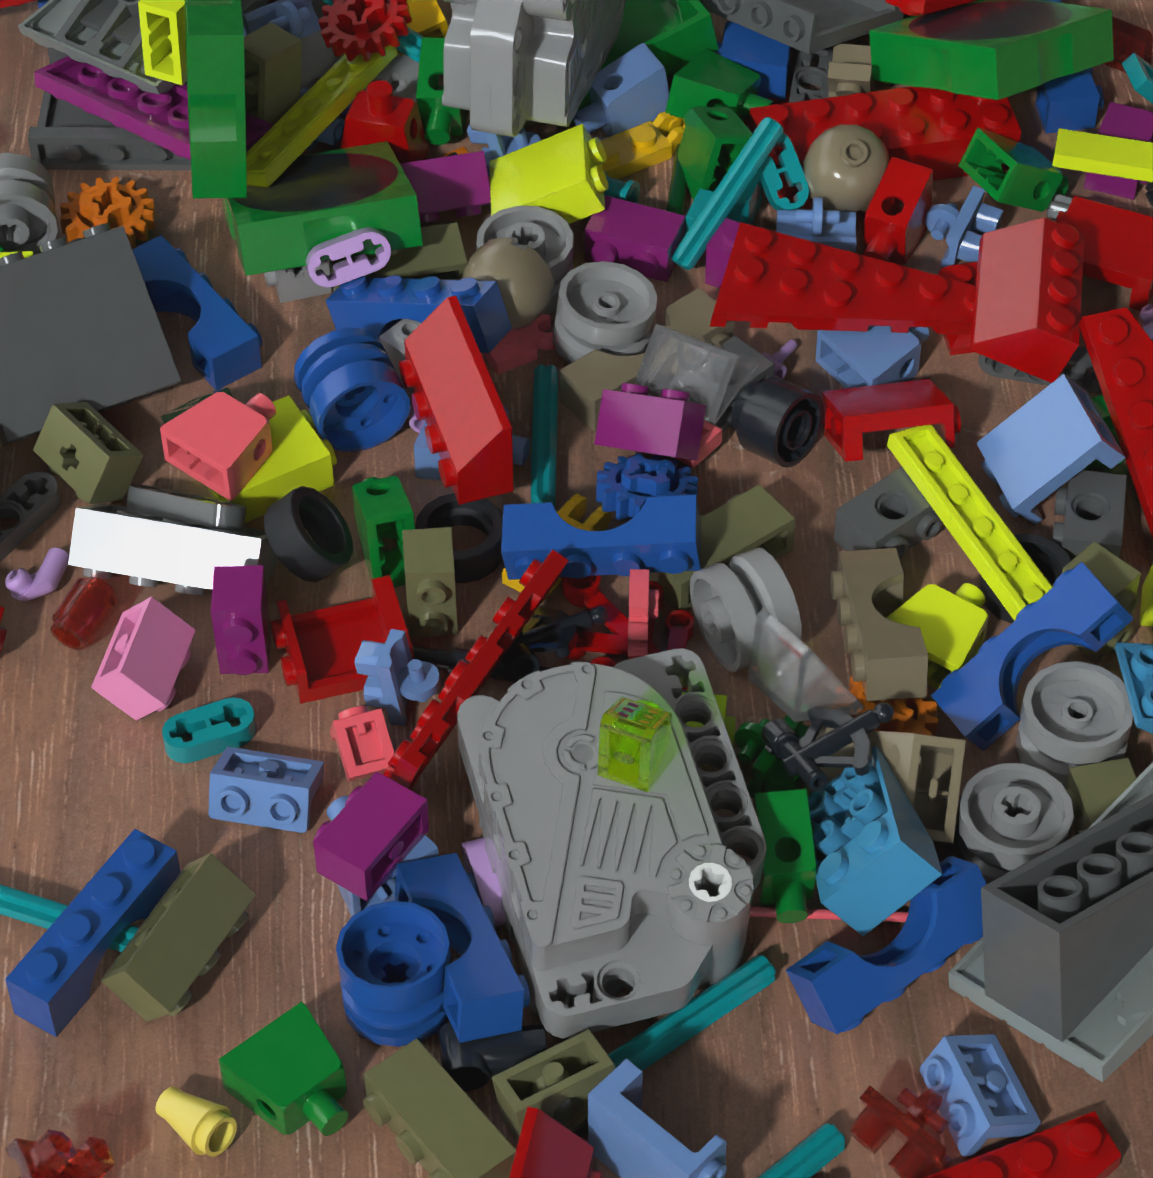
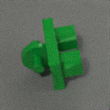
[734,703,810,799]

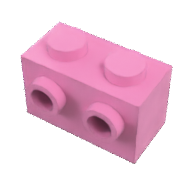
[91,596,196,721]

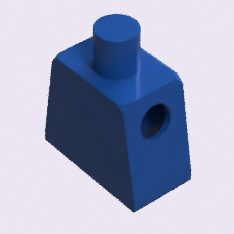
[715,21,791,100]

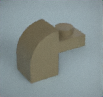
[827,43,875,98]

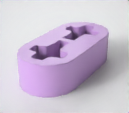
[306,227,391,288]
[462,837,505,927]

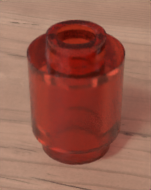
[50,577,118,650]

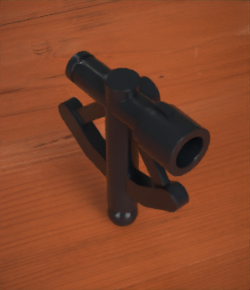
[494,606,608,680]
[761,703,894,792]

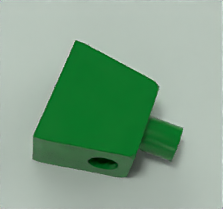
[416,37,467,145]
[665,49,775,122]
[678,106,753,201]
[958,128,1069,212]
[352,476,415,587]
[753,789,817,923]
[219,1001,349,1136]

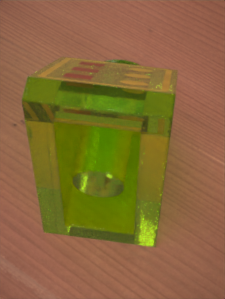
[597,696,672,793]

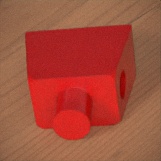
[341,80,429,164]
[863,157,933,265]

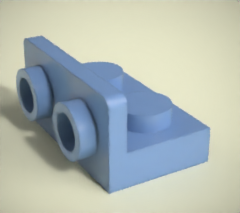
[208,746,324,833]
[920,1034,1041,1156]

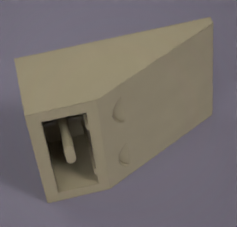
[804,727,966,848]

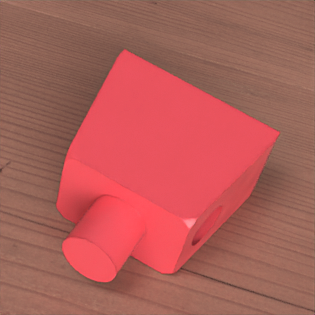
[160,392,276,501]

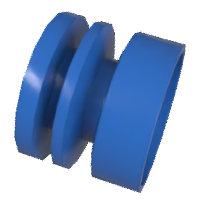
[294,327,410,452]
[336,901,451,1047]

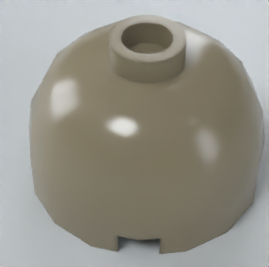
[802,124,890,212]
[462,237,554,330]

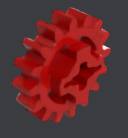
[318,0,412,62]

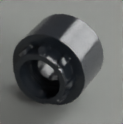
[731,377,824,468]

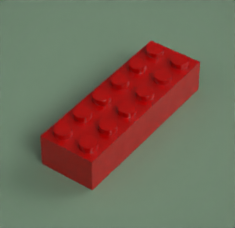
[749,86,1021,204]

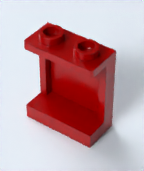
[1055,196,1153,311]
[822,379,961,462]
[270,575,414,704]

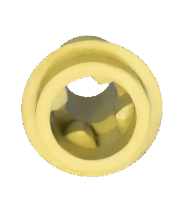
[156,1086,237,1157]

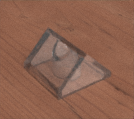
[634,324,758,424]
[748,608,865,722]

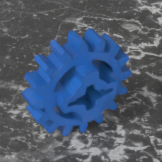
[596,453,698,520]

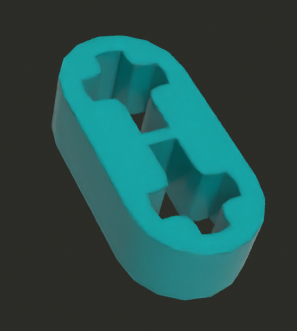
[757,133,809,210]
[162,697,256,763]

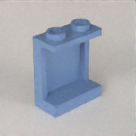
[977,374,1126,525]
[588,1059,727,1178]

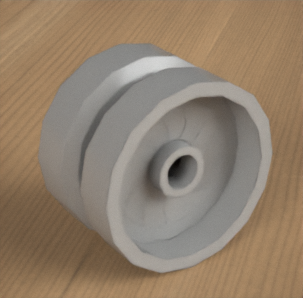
[0,153,58,255]
[476,206,574,315]
[552,261,658,364]
[690,548,802,672]
[1015,661,1134,789]
[953,763,1074,884]

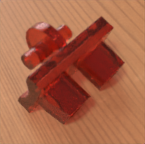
[850,1086,953,1178]
[6,1129,115,1178]

